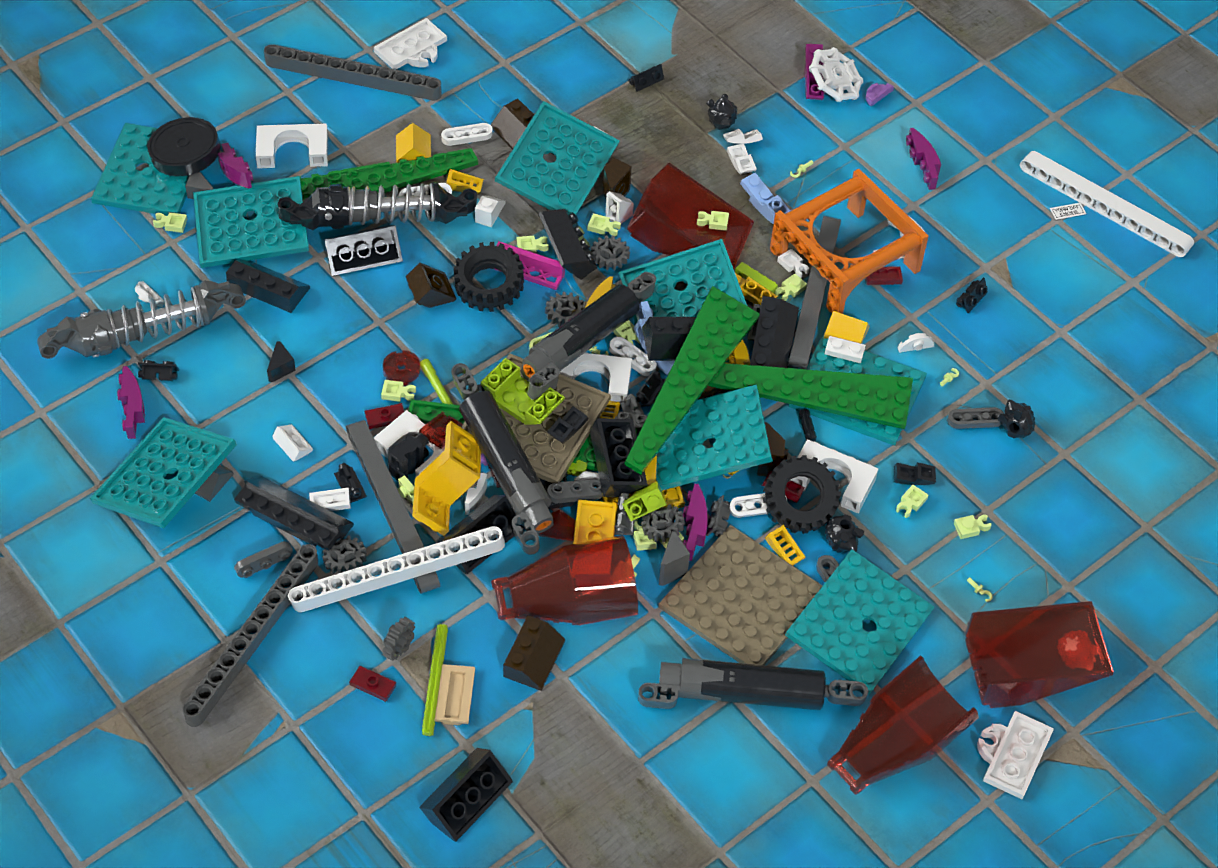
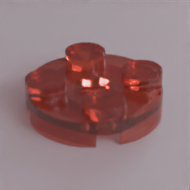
[383,350,421,387]

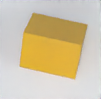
[396,123,431,163]
[824,311,870,344]

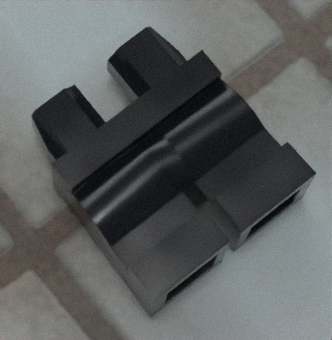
[388,433,429,481]

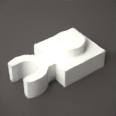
[777,249,809,278]

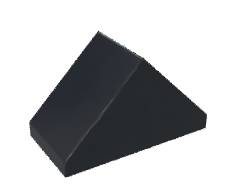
[267,341,296,382]

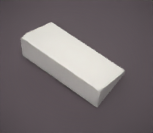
[273,424,313,462]

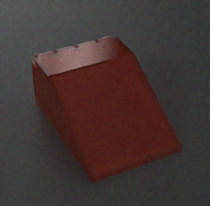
[627,163,754,269]
[965,601,1114,708]

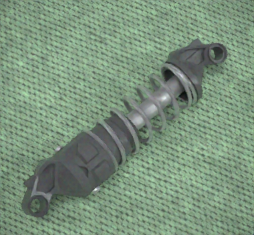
[37,280,246,359]

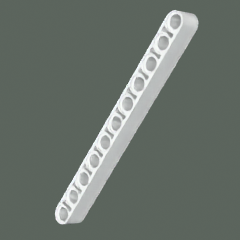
[1020,151,1194,257]
[288,526,505,612]

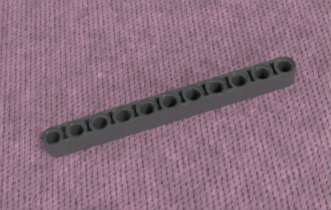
[264,45,442,101]
[788,216,841,369]
[346,420,440,594]
[183,544,318,727]

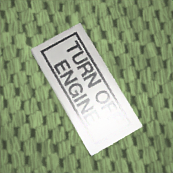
[1050,203,1086,220]

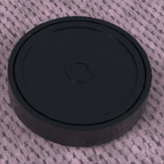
[148,117,221,176]

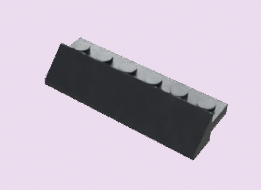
[234,476,354,551]

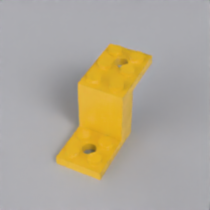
[412,421,481,536]

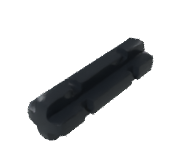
[799,408,817,442]

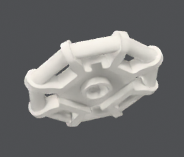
[809,47,863,102]

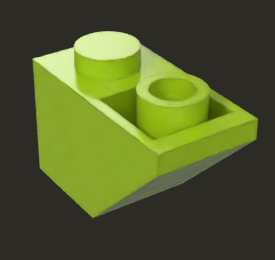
[622,481,667,521]

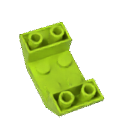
[480,358,565,425]

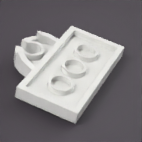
[374,18,447,70]
[977,711,1054,799]

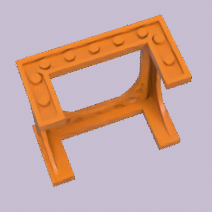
[770,169,929,314]

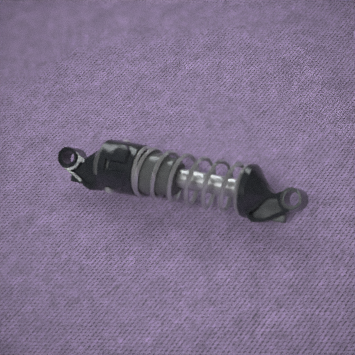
[277,182,477,230]

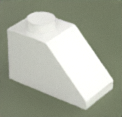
[606,191,634,224]
[475,196,505,228]

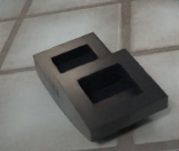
[547,406,589,444]
[894,462,936,485]

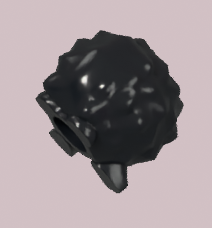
[706,94,737,130]
[998,399,1035,439]
[825,514,864,553]

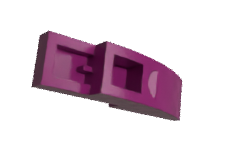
[805,44,824,100]
[906,128,941,190]
[218,143,253,189]
[117,366,145,439]
[683,484,708,561]

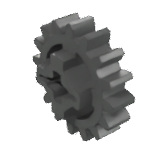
[591,235,630,270]
[545,292,585,327]
[641,504,685,542]
[323,535,367,574]
[382,617,415,661]

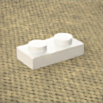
[825,336,866,363]
[309,488,351,511]

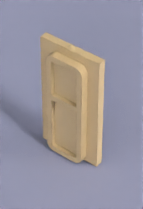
[435,664,475,725]

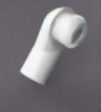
[574,471,600,490]

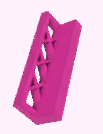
[495,241,565,290]

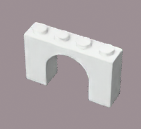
[256,124,328,168]
[559,352,632,403]
[374,410,445,477]
[791,439,878,514]

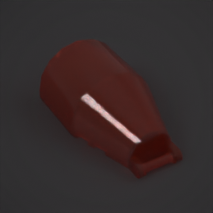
[491,535,638,625]
[827,656,979,794]

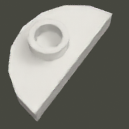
[134,281,165,307]
[897,333,934,353]

